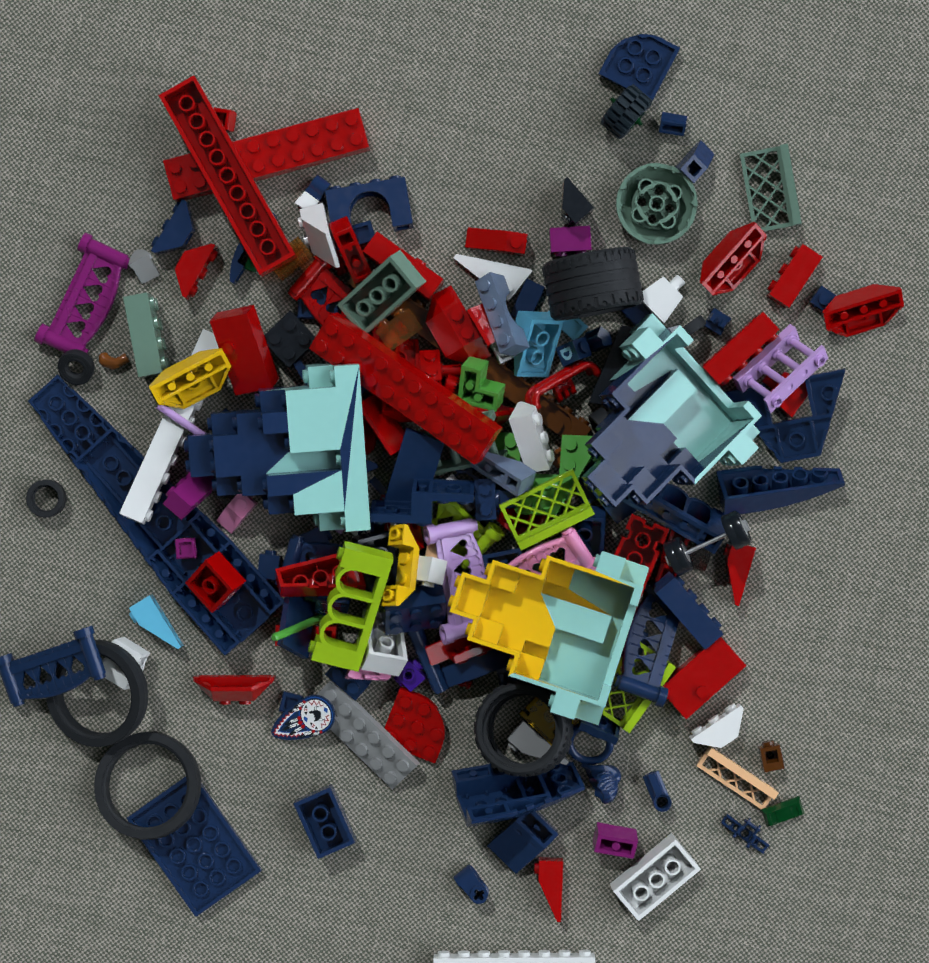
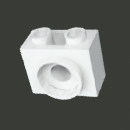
[102,637,150,690]

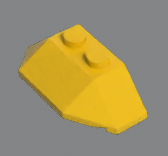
[148,348,231,409]

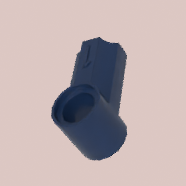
[642,770,672,812]

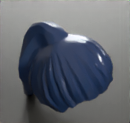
[581,763,621,804]

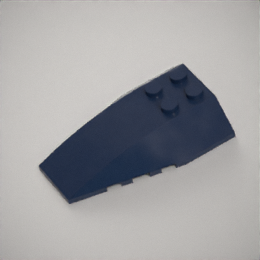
[451,762,585,827]

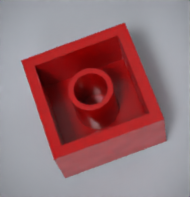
[185,551,246,613]

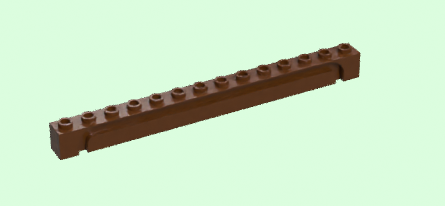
[347,264,591,438]

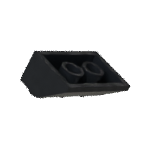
[351,531,399,592]

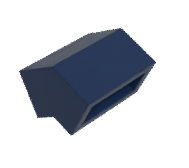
[659,112,687,136]
[584,326,613,352]

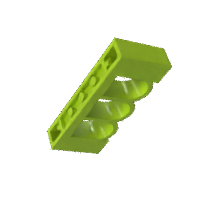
[308,541,393,672]

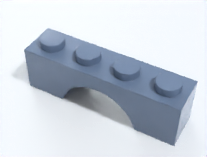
[475,272,530,356]

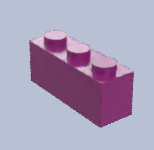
[163,472,215,520]

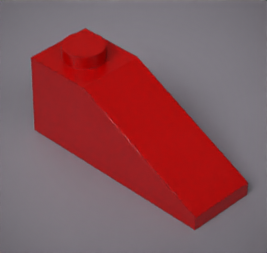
[329,216,372,284]
[465,227,528,256]
[723,542,756,606]
[534,857,563,922]

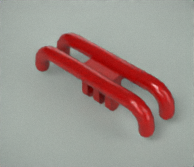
[525,360,601,410]

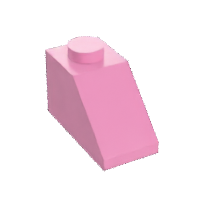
[216,494,258,534]

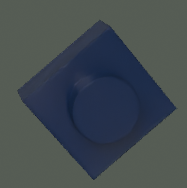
[809,285,836,311]

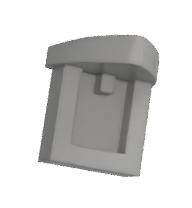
[129,249,160,284]

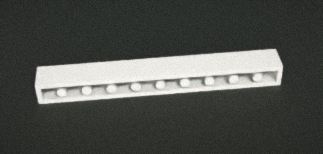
[119,329,219,525]

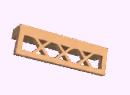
[696,746,779,809]

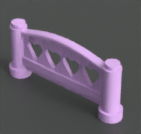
[423,518,487,645]

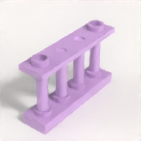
[733,324,828,413]

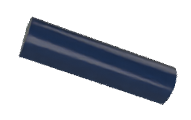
[407,629,450,694]

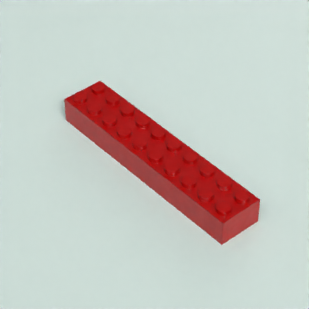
[158,75,297,277]
[163,108,370,203]
[309,312,503,465]

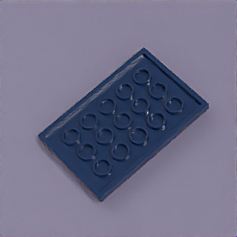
[126,776,262,917]

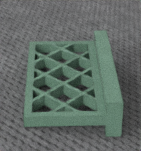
[740,143,802,232]

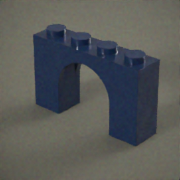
[325,175,414,242]

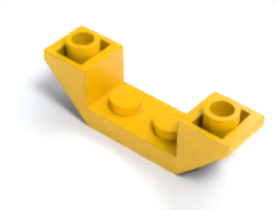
[381,524,420,607]

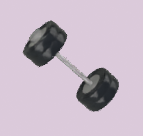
[663,510,752,576]

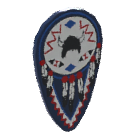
[271,695,335,740]

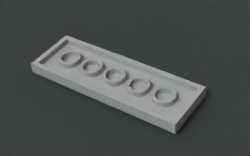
[316,680,420,789]

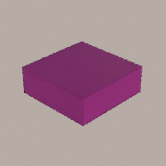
[175,538,198,559]

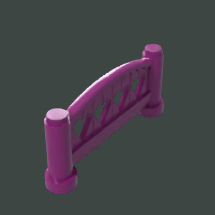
[34,232,130,354]

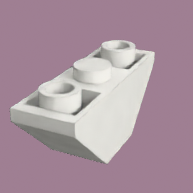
[689,703,743,748]

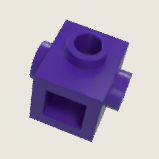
[394,657,426,692]

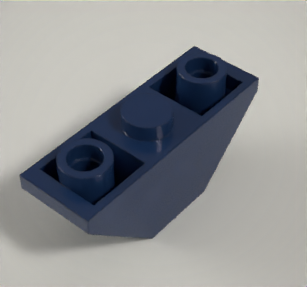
[151,199,195,255]

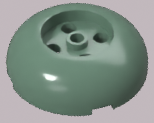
[616,163,698,245]

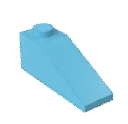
[129,594,184,649]

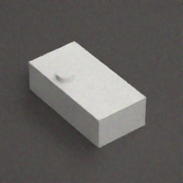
[610,833,701,921]

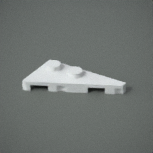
[453,254,532,302]

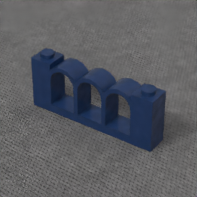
[622,483,725,554]

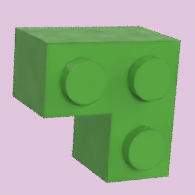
[458,357,506,412]

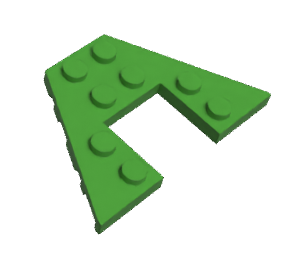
[495,432,593,516]

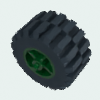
[600,84,652,139]

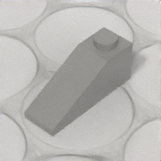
[507,720,569,765]

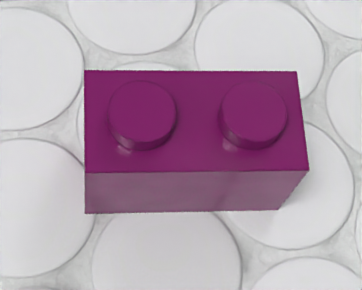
[549,226,592,257]
[593,822,638,859]

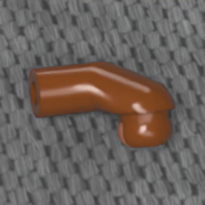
[99,352,130,370]

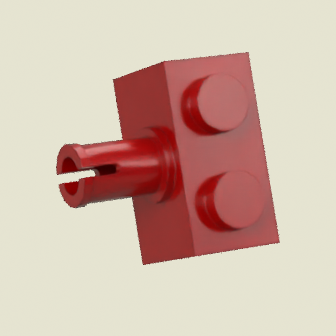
[419,349,461,385]

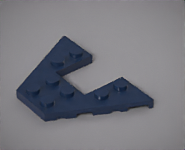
[724,368,846,463]

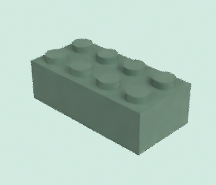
[337,250,426,333]
[123,292,170,379]

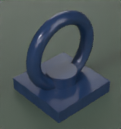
[568,714,621,765]

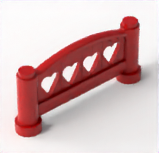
[288,255,410,349]

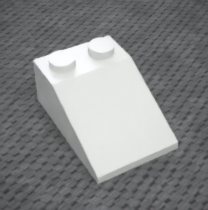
[298,203,340,268]
[360,608,408,676]

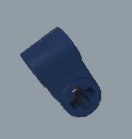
[453,864,489,904]

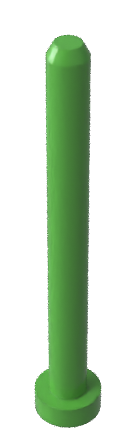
[271,614,324,641]

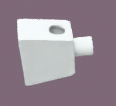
[642,275,685,324]

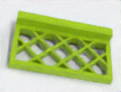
[499,469,595,551]
[602,642,676,733]

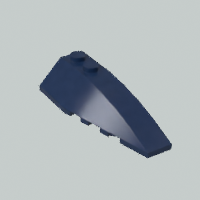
[716,466,845,515]

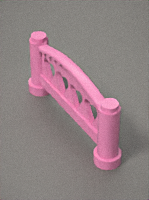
[508,527,597,575]

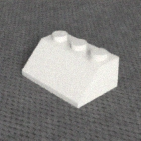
[508,401,555,472]

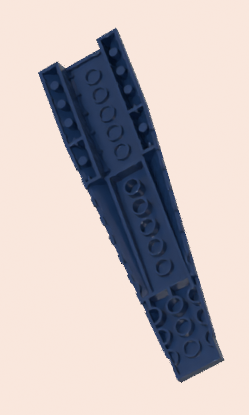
[28,374,284,656]

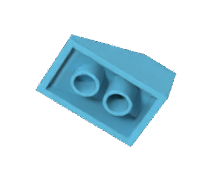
[514,311,564,377]

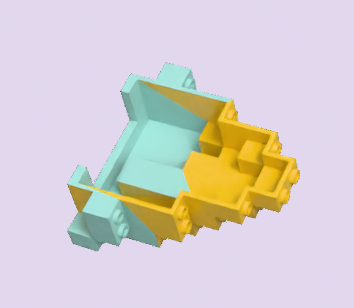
[447,551,649,725]

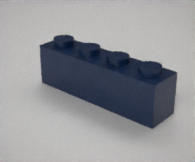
[651,571,724,650]

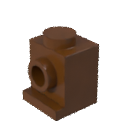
[758,740,784,772]

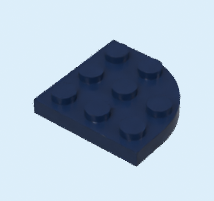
[598,34,680,101]

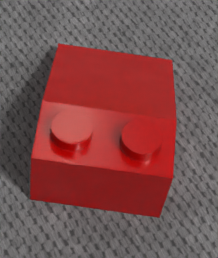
[467,304,496,349]

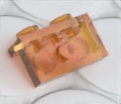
[375,307,423,350]

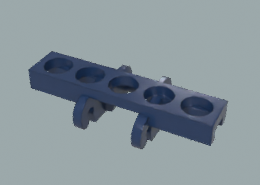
[721,814,770,854]

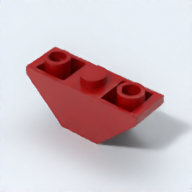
[175,243,218,300]

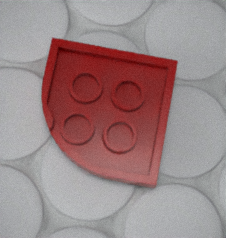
[385,686,445,763]

